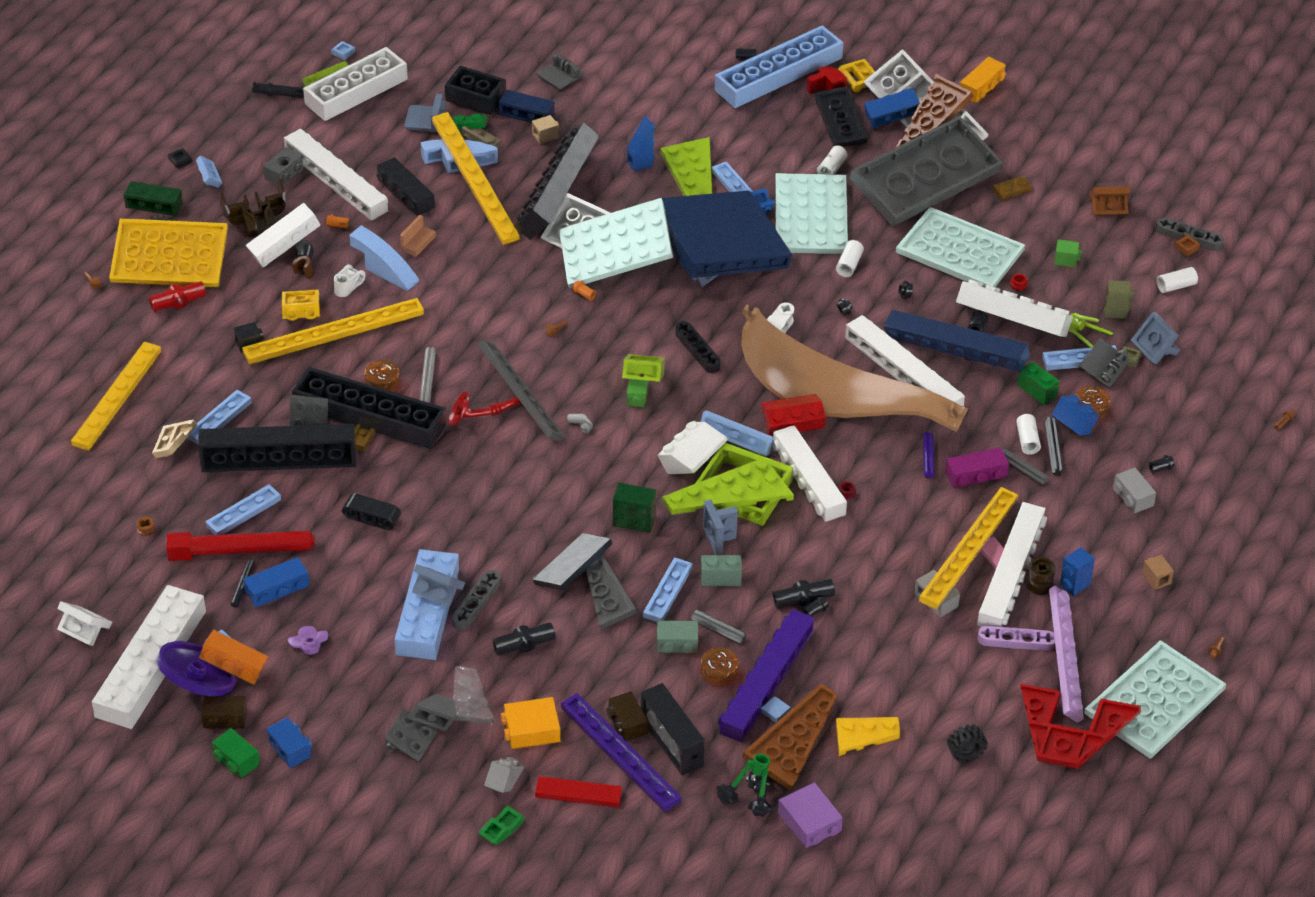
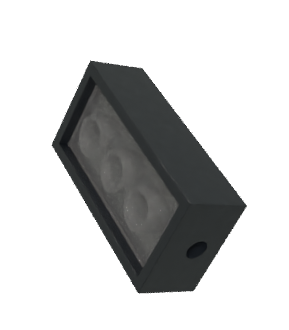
[641,683,705,776]

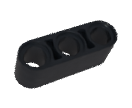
[342,493,401,530]

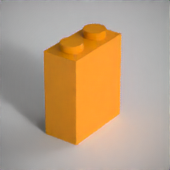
[501,697,560,749]

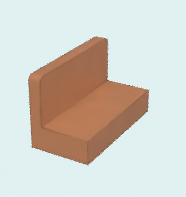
[400,215,436,257]

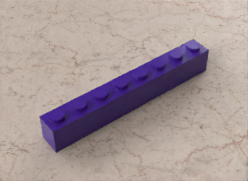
[718,609,814,743]

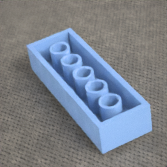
[395,549,459,660]

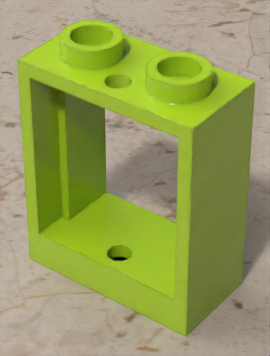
[622,354,665,382]

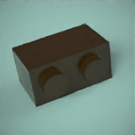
[606,691,648,741]
[201,696,247,729]

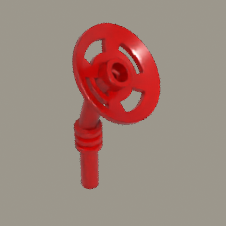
[449,391,521,426]

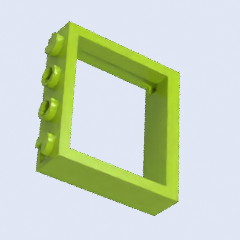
[695,443,793,526]

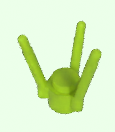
[1069,313,1113,348]

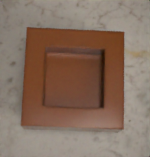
[1174,235,1201,257]

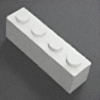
[246,203,320,267]

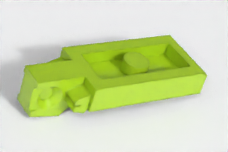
[302,61,348,87]

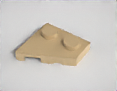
[152,419,197,458]

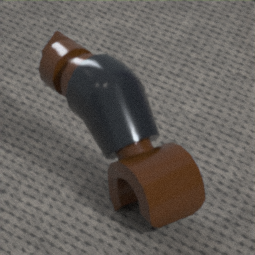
[291,239,314,279]

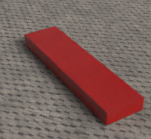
[535,776,622,807]

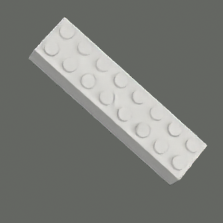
[92,585,206,729]

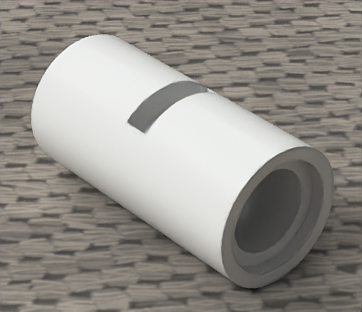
[817,146,848,175]
[836,240,864,277]
[1157,267,1198,293]
[1016,414,1041,455]

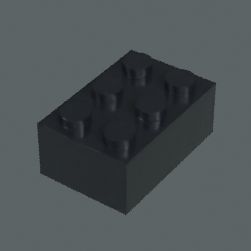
[444,65,506,115]

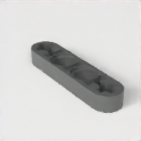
[1156,218,1224,251]
[453,570,501,630]

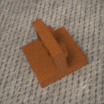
[1089,186,1130,215]

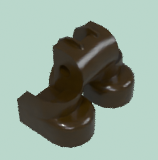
[220,179,286,237]

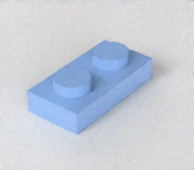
[196,155,222,188]

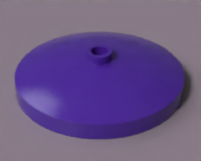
[156,641,238,696]

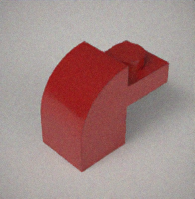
[807,67,847,94]

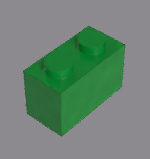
[1017,361,1059,405]
[212,728,260,778]

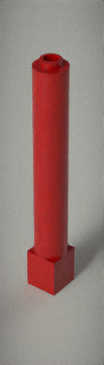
[166,531,315,561]

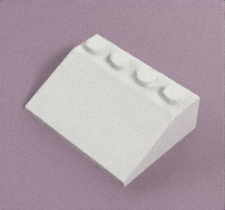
[541,193,610,249]

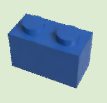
[1052,394,1100,435]
[1060,547,1095,596]
[266,717,312,768]

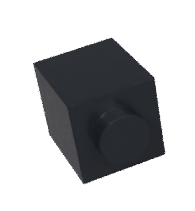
[234,322,264,353]

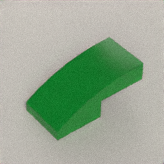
[478,805,525,846]

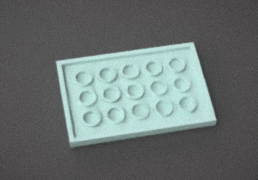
[776,173,848,254]
[559,198,673,289]
[896,207,1025,287]
[1084,640,1226,759]

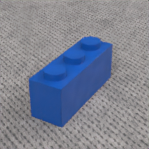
[864,88,920,129]
[243,557,310,608]

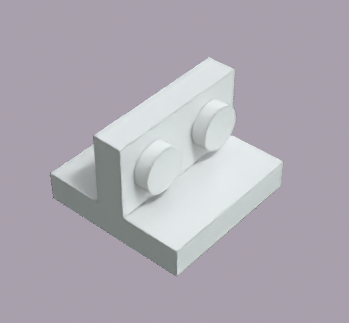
[57,601,112,646]

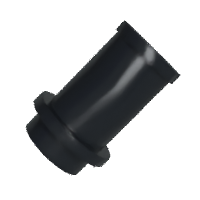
[735,47,757,60]
[1148,455,1175,474]
[802,596,829,616]

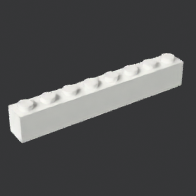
[284,129,388,221]
[845,315,965,406]
[977,502,1047,627]

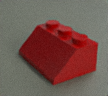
[760,394,826,437]

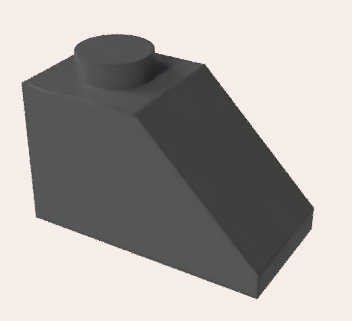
[408,694,455,731]

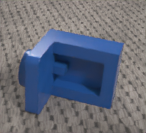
[751,188,775,214]

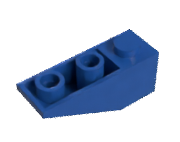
[627,116,655,172]

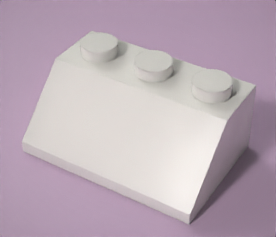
[658,421,727,474]

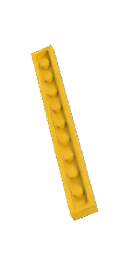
[432,112,519,245]
[242,298,424,365]
[919,487,1018,610]

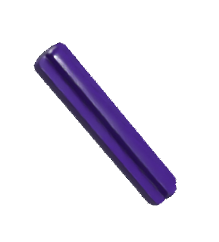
[923,432,934,478]

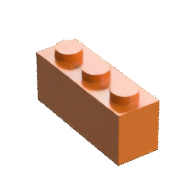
[199,630,269,685]

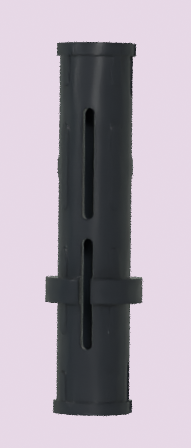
[252,82,304,98]

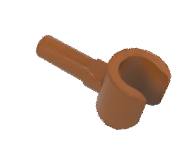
[84,272,101,289]
[545,320,568,337]

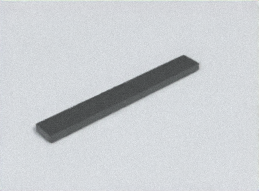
[478,340,565,442]

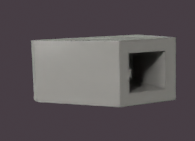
[484,757,525,793]

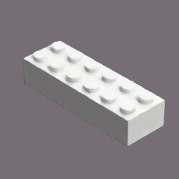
[303,47,408,121]
[956,279,1073,337]

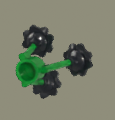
[716,753,773,817]

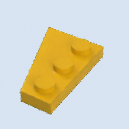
[836,717,900,756]

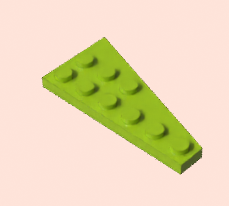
[660,137,712,196]
[662,457,794,514]

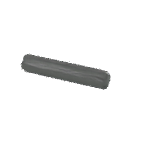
[1002,449,1049,485]
[692,610,746,644]

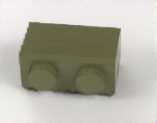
[1104,280,1134,319]

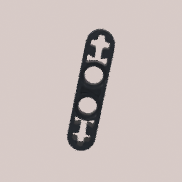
[675,321,721,373]

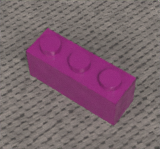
[945,447,1009,488]

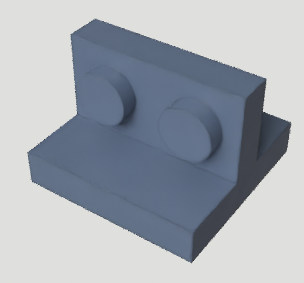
[1131,312,1180,364]
[703,500,738,555]
[412,564,465,607]

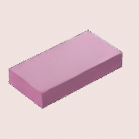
[980,536,1004,569]

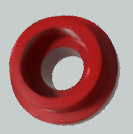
[1010,274,1028,290]

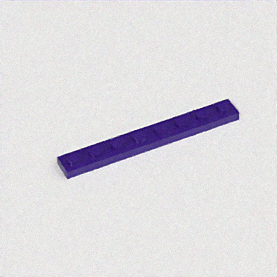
[561,693,681,812]

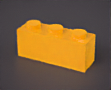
[960,57,1006,103]

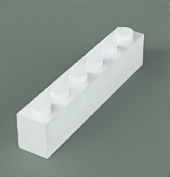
[772,425,847,522]

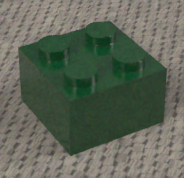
[613,482,656,533]

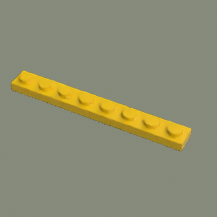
[71,342,161,451]

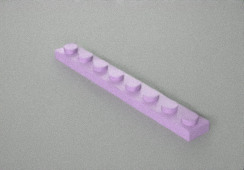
[1049,586,1084,723]

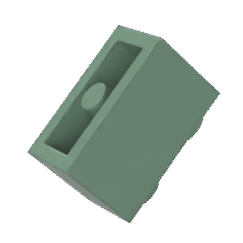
[701,555,742,586]
[657,621,698,653]

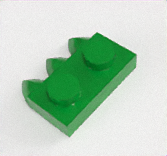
[452,114,487,130]

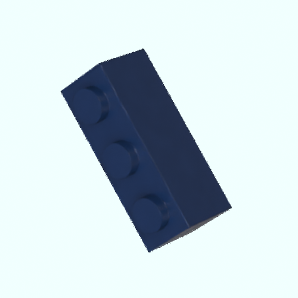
[499,90,555,123]

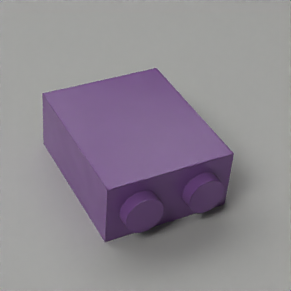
[778,782,843,848]

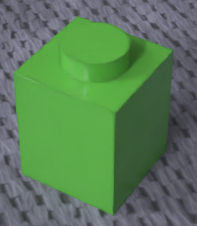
[1054,240,1082,267]
[627,379,648,408]

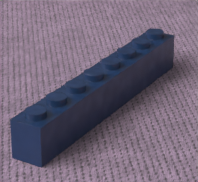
[883,310,1030,372]

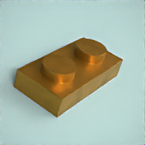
[993,175,1032,201]
[355,424,376,452]

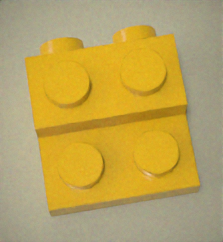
[282,290,320,320]

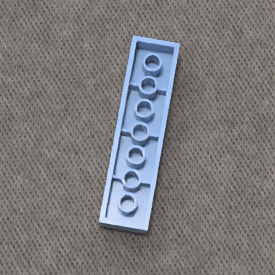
[715,25,843,108]

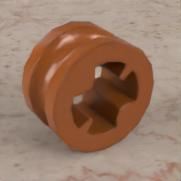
[136,517,155,536]

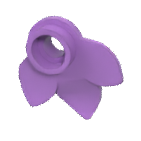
[287,626,328,655]

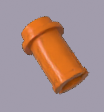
[326,214,349,229]
[572,281,596,301]

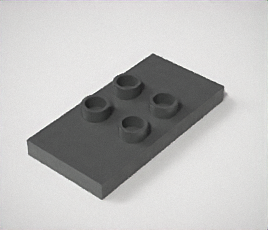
[849,116,1003,227]

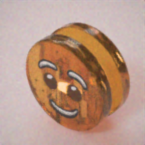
[364,360,400,392]
[1076,386,1110,420]
[700,647,739,686]

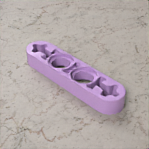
[978,626,1056,651]

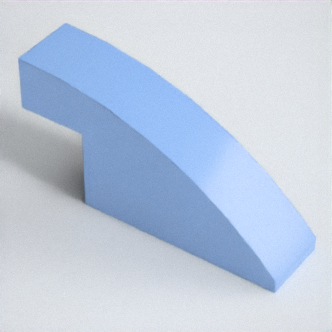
[420,139,498,173]
[350,225,419,292]

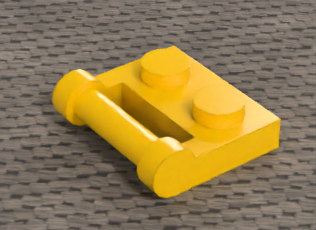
[838,59,875,93]

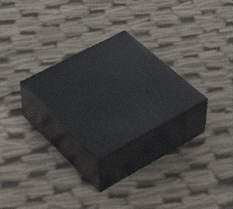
[168,148,192,168]

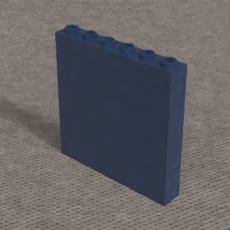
[652,190,792,278]

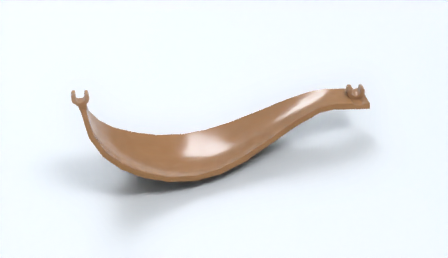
[741,304,968,432]

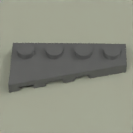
[586,555,637,630]

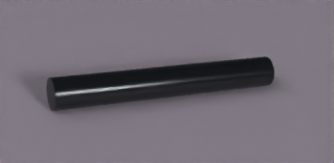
[231,558,255,608]

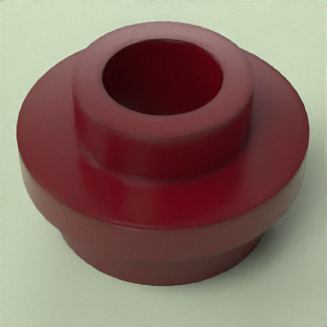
[838,481,857,499]

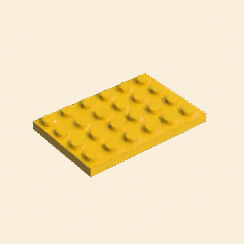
[109,218,228,287]

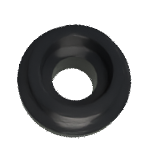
[898,281,913,299]
[836,298,853,316]

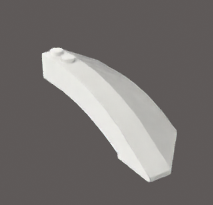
[864,49,989,140]

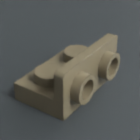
[462,126,502,149]

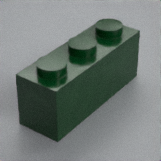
[123,181,183,216]

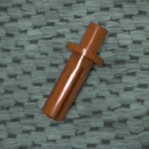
[1274,409,1296,430]
[1209,637,1225,659]

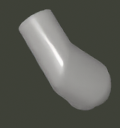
[567,414,593,433]

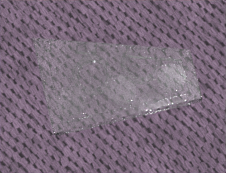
[453,666,494,724]

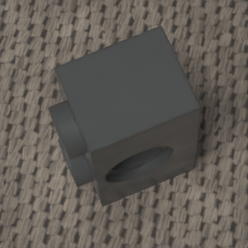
[263,147,303,186]

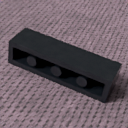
[376,157,435,216]

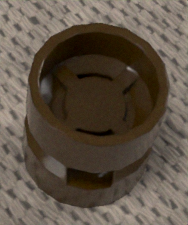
[1027,557,1055,595]

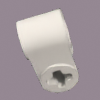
[334,264,365,297]
[767,303,794,333]

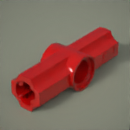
[148,281,206,312]

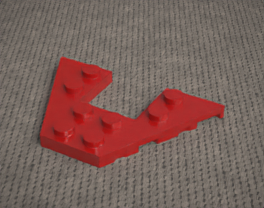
[1020,684,1141,769]

